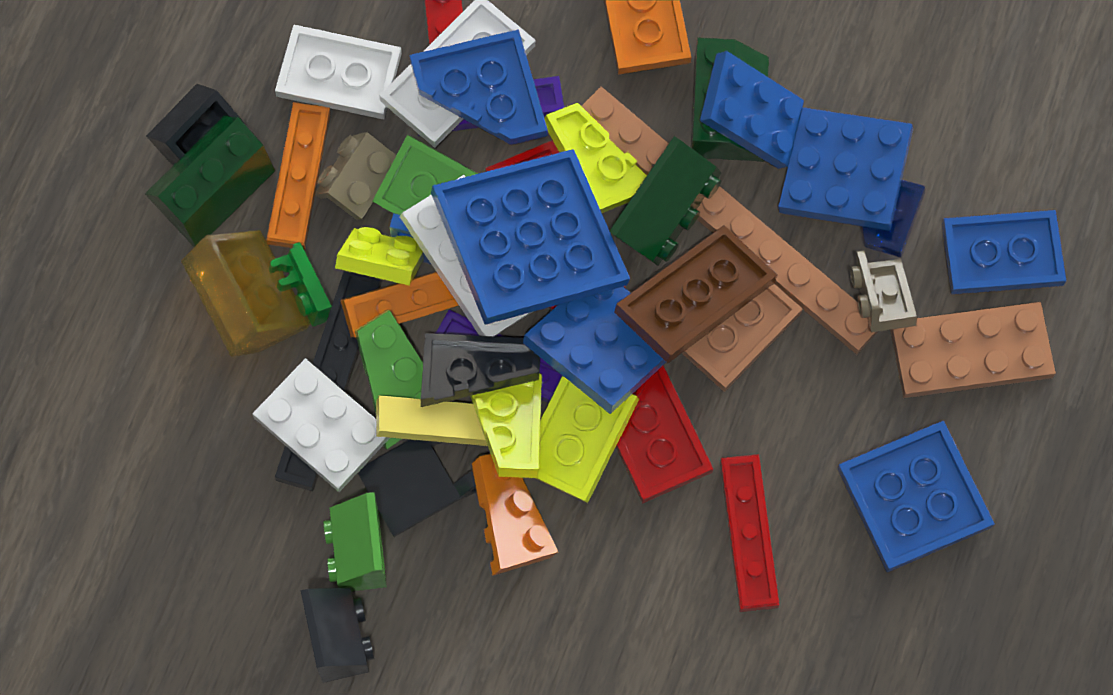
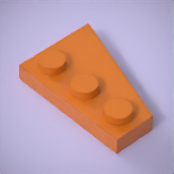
[472,454,558,576]

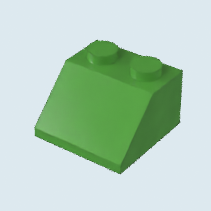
[324,492,387,591]

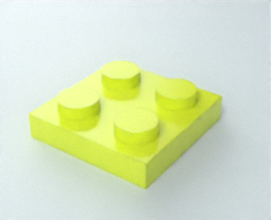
[335,227,424,286]

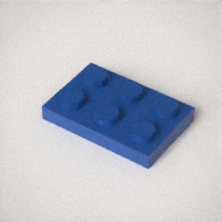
[700,51,804,169]
[942,210,1066,294]

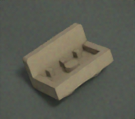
[314,132,396,220]
[850,251,917,332]

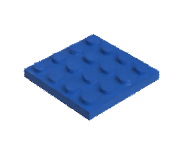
[431,149,630,325]

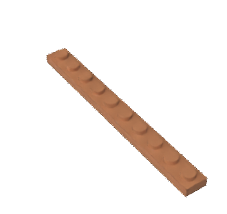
[582,87,878,355]

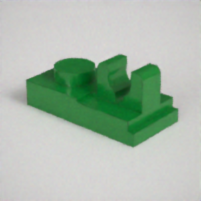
[268,242,332,327]

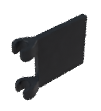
[358,439,477,537]

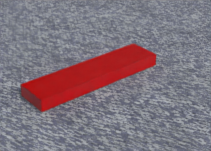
[720,454,779,612]

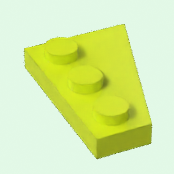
[544,103,647,213]
[470,374,542,478]

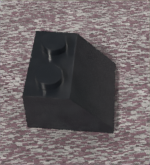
[146,84,261,165]
[300,588,374,683]

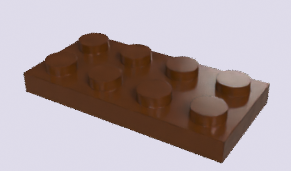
[614,225,778,363]

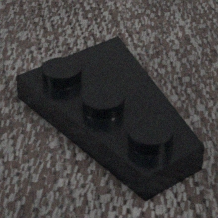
[421,333,540,407]

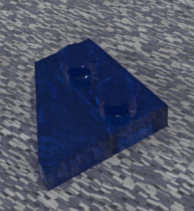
[862,180,925,258]

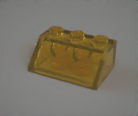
[181,230,311,357]

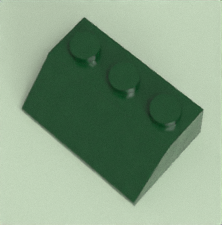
[691,37,769,162]
[145,116,275,249]
[609,136,721,266]

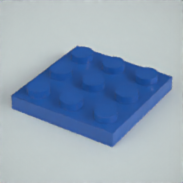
[779,108,913,231]
[523,287,666,414]
[837,421,995,572]

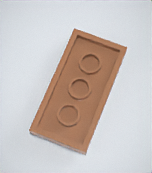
[890,302,1056,398]

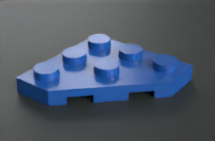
[409,29,548,145]

